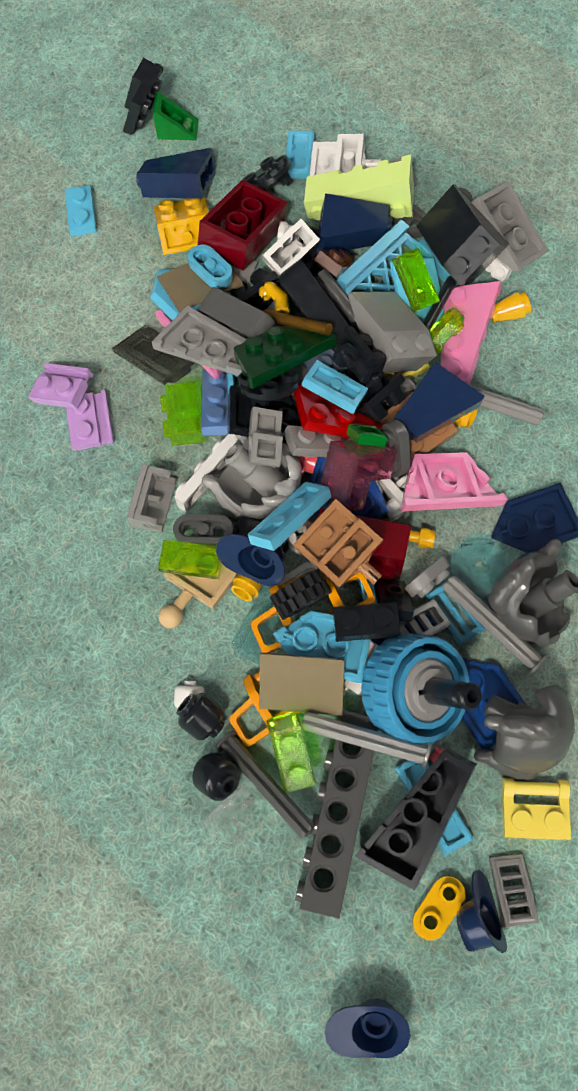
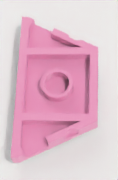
[401,452,508,512]

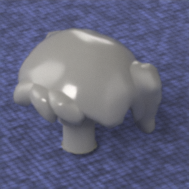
[202,435,302,520]

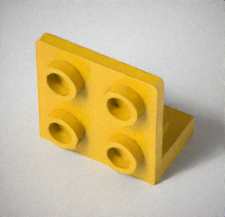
[153,197,209,255]

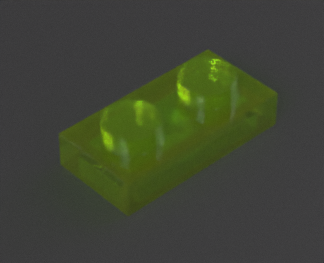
[392,249,440,313]
[158,540,222,580]

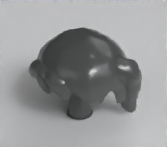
[488,539,578,647]
[474,685,575,780]

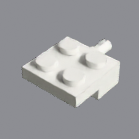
[309,134,381,176]

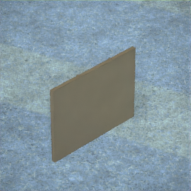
[157,262,244,313]
[259,652,345,716]

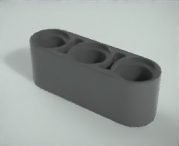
[197,287,276,339]

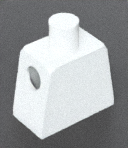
[261,219,320,275]

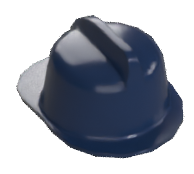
[216,534,286,586]
[456,870,507,953]
[325,998,411,1058]

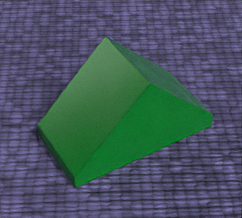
[153,92,199,140]

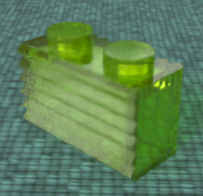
[160,381,206,446]
[266,712,316,792]

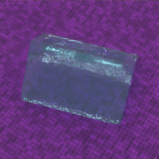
[231,591,284,666]

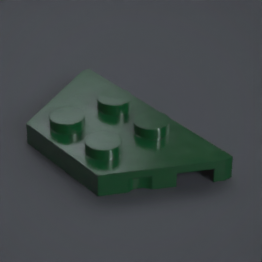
[234,326,337,389]

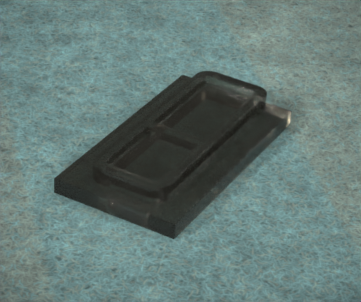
[112,324,195,385]

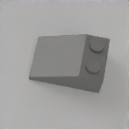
[471,181,549,272]
[348,292,437,373]

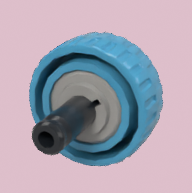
[361,634,481,744]

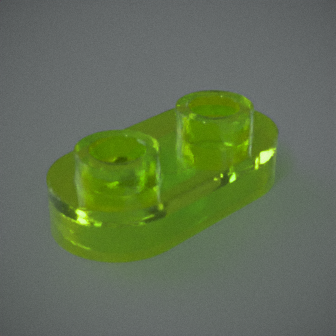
[430,308,464,356]

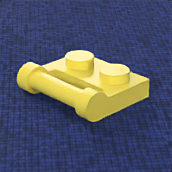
[502,777,571,840]

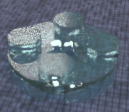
[449,537,511,598]

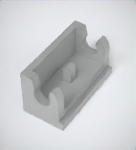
[127,464,177,533]

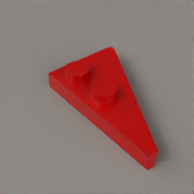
[293,383,383,438]

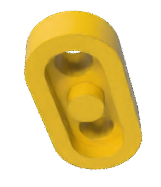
[412,876,465,940]

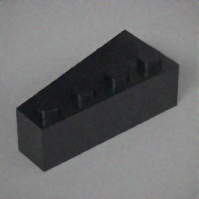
[354,748,477,890]

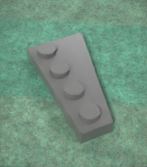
[152,305,247,376]

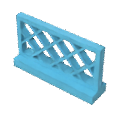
[337,220,439,295]

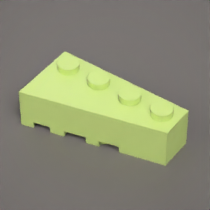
[304,154,414,220]

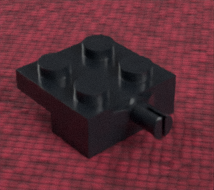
[123,57,164,135]

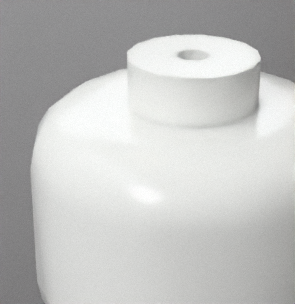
[174,680,205,708]

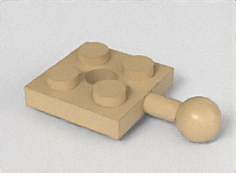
[158,546,238,629]

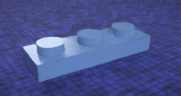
[201,370,228,436]

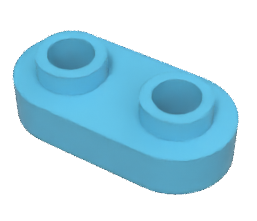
[188,245,233,289]

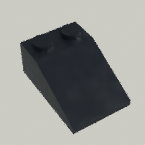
[416,184,509,286]

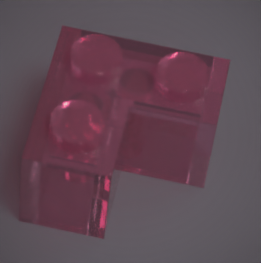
[320,440,398,511]

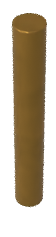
[263,309,333,335]

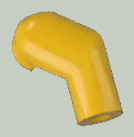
[259,282,289,314]

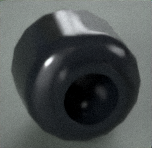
[176,693,224,740]
[192,753,240,801]

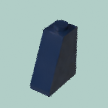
[136,148,216,199]
[316,193,392,254]
[394,362,485,443]

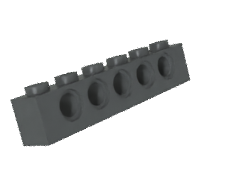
[295,711,378,919]

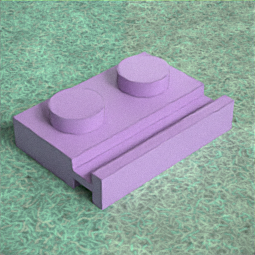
[28,363,94,409]
[66,390,114,451]

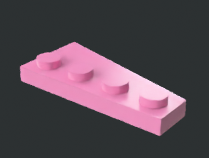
[440,281,502,385]

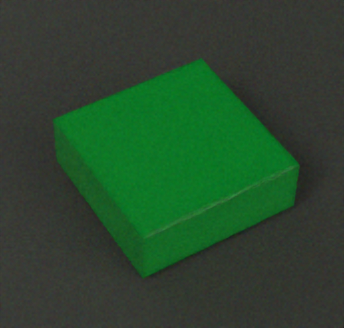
[347,424,387,447]

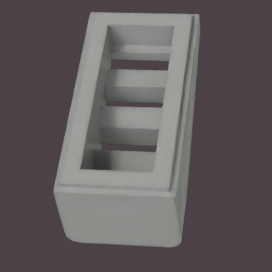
[383,599,451,641]
[489,854,539,928]

